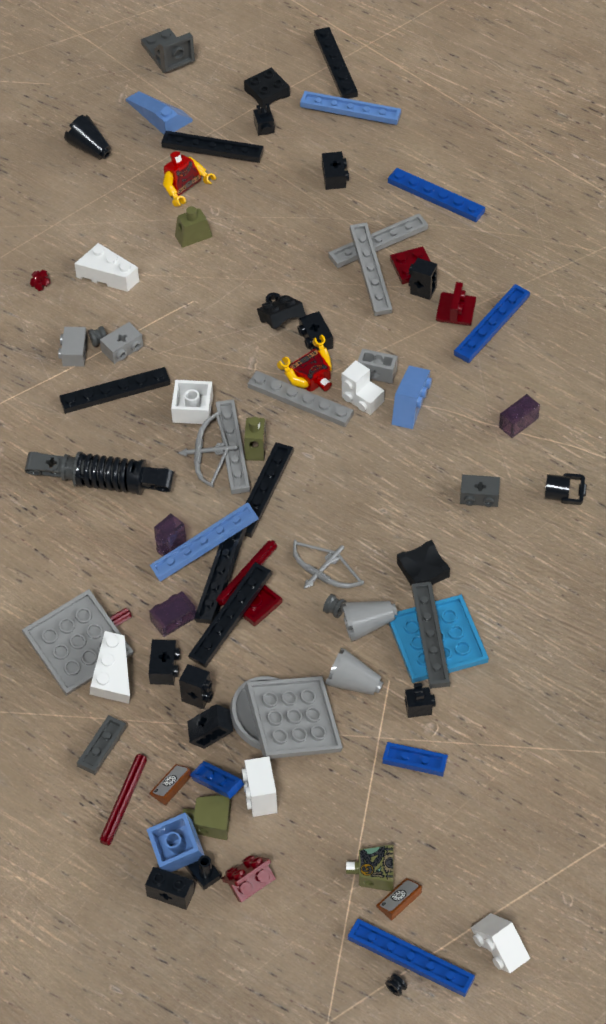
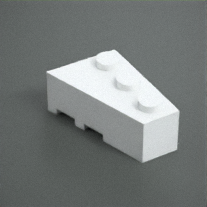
[75,243,139,292]
[89,631,130,704]

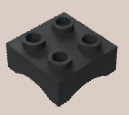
[244,67,290,108]
[257,295,306,329]
[397,540,450,585]

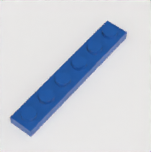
[388,168,485,222]
[454,284,530,363]
[348,919,475,997]

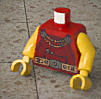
[163,151,216,207]
[277,335,332,391]

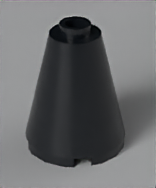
[64,115,111,160]

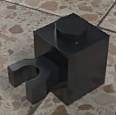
[253,103,275,136]
[405,683,436,718]

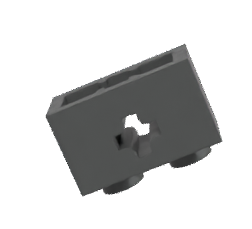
[460,474,500,507]

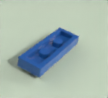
[382,742,448,777]
[190,761,244,799]

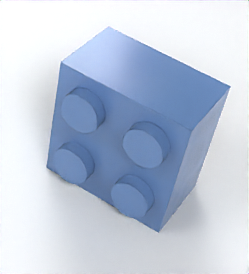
[146,813,205,872]

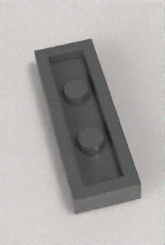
[77,715,127,775]

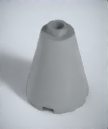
[341,601,398,642]
[325,648,383,695]

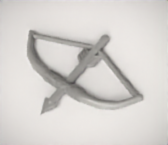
[178,412,238,487]
[293,540,364,589]

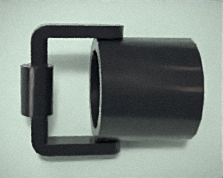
[545,473,587,505]

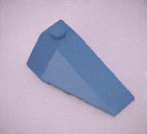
[126,91,193,134]

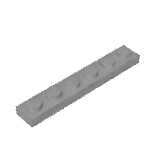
[328,214,428,268]
[349,223,392,316]
[248,371,354,427]
[216,399,250,494]

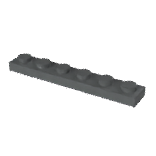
[411,582,450,689]

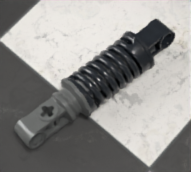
[24,452,174,495]

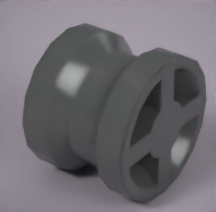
[88,326,106,347]
[323,594,346,618]

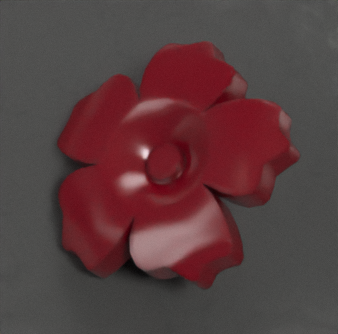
[30,270,50,291]

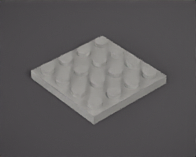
[22,589,133,696]
[245,676,343,759]

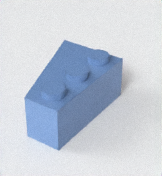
[392,366,432,429]

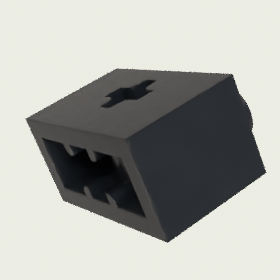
[322,151,349,190]
[408,258,438,300]
[297,311,333,351]
[148,639,180,685]
[179,664,213,709]
[187,704,233,749]
[145,867,195,910]

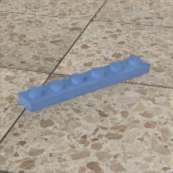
[300,91,401,125]
[150,502,259,582]

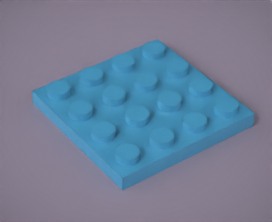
[388,594,489,683]

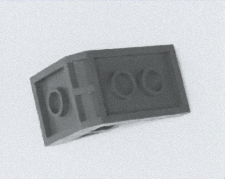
[141,28,195,73]

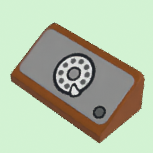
[149,764,191,806]
[376,878,422,921]

